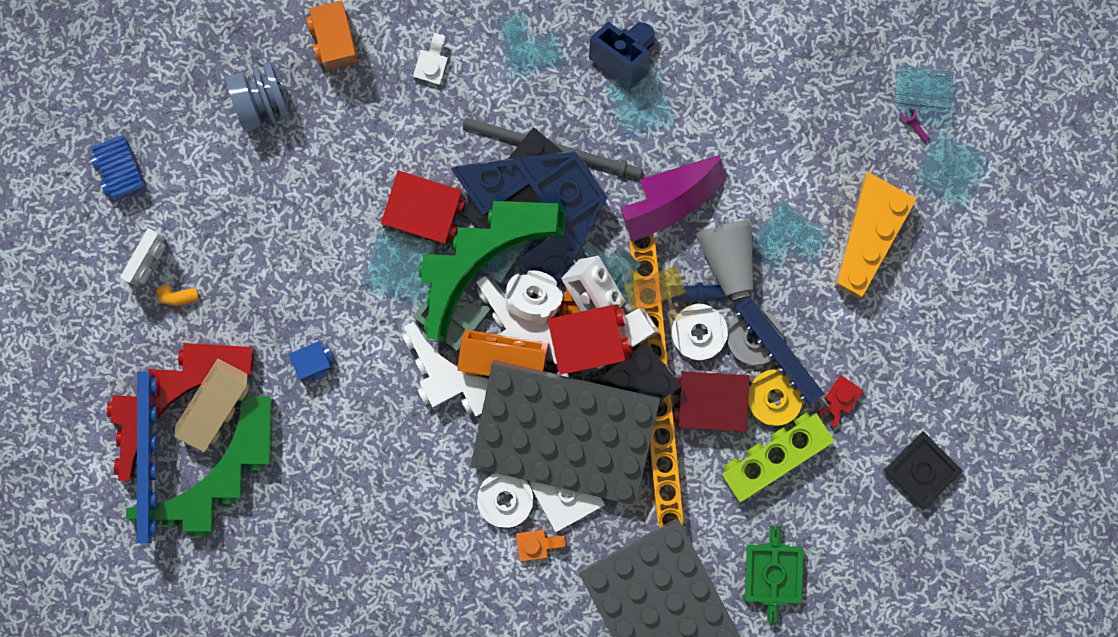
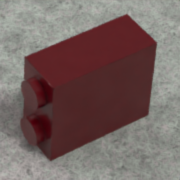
[673,371,750,432]

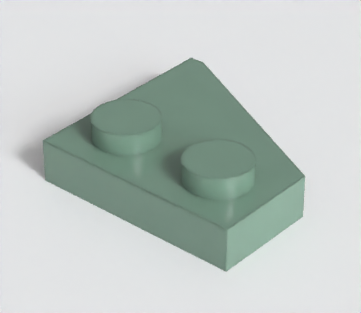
[413,299,490,352]

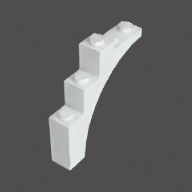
[476,276,659,369]
[402,322,569,417]

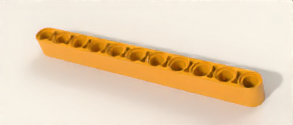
[629,234,683,527]

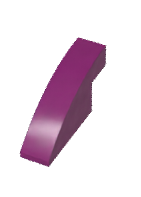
[620,155,726,242]

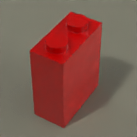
[381,170,466,246]
[547,304,633,375]

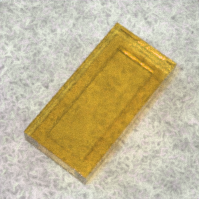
[623,266,686,312]

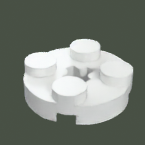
[505,271,563,324]
[671,304,728,361]
[477,473,533,528]

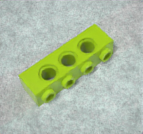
[720,412,835,503]

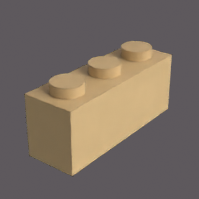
[174,359,249,452]

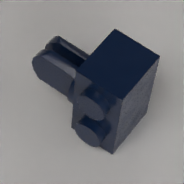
[589,21,655,89]

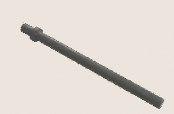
[463,117,642,179]

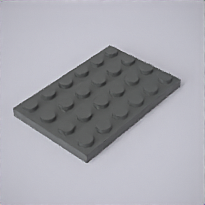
[470,360,660,505]
[578,518,741,637]

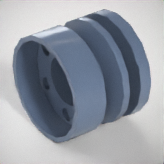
[225,62,290,133]

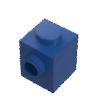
[288,341,334,381]

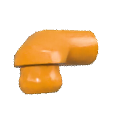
[156,285,198,306]

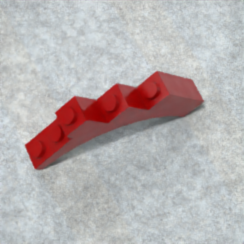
[107,343,254,482]

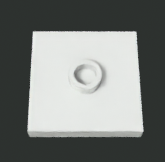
[529,481,605,532]

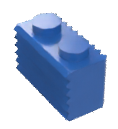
[90,135,147,202]

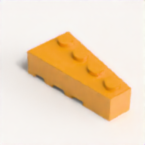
[835,171,916,299]

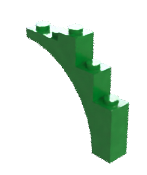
[419,201,566,343]
[126,396,273,537]

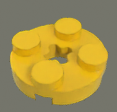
[748,369,802,426]

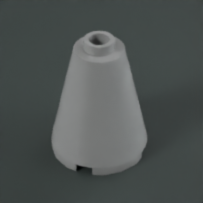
[696,220,753,300]

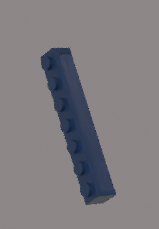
[734,296,825,405]

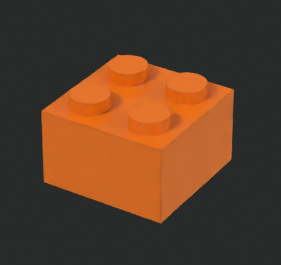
[306,0,359,71]

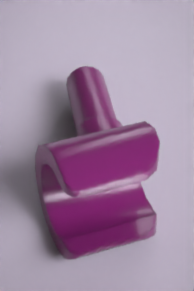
[900,105,930,142]

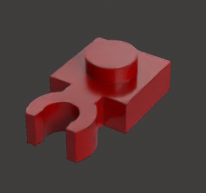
[818,375,864,427]

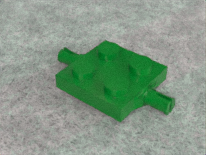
[745,526,803,622]

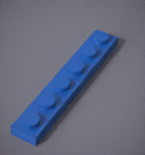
[137,372,158,543]

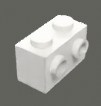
[561,255,626,312]

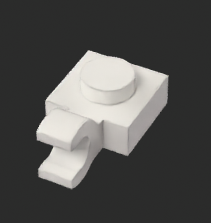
[413,33,448,85]

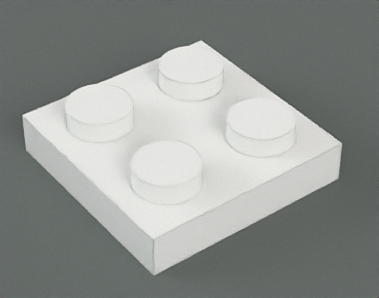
[120,228,166,287]

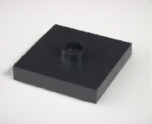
[882,431,963,511]

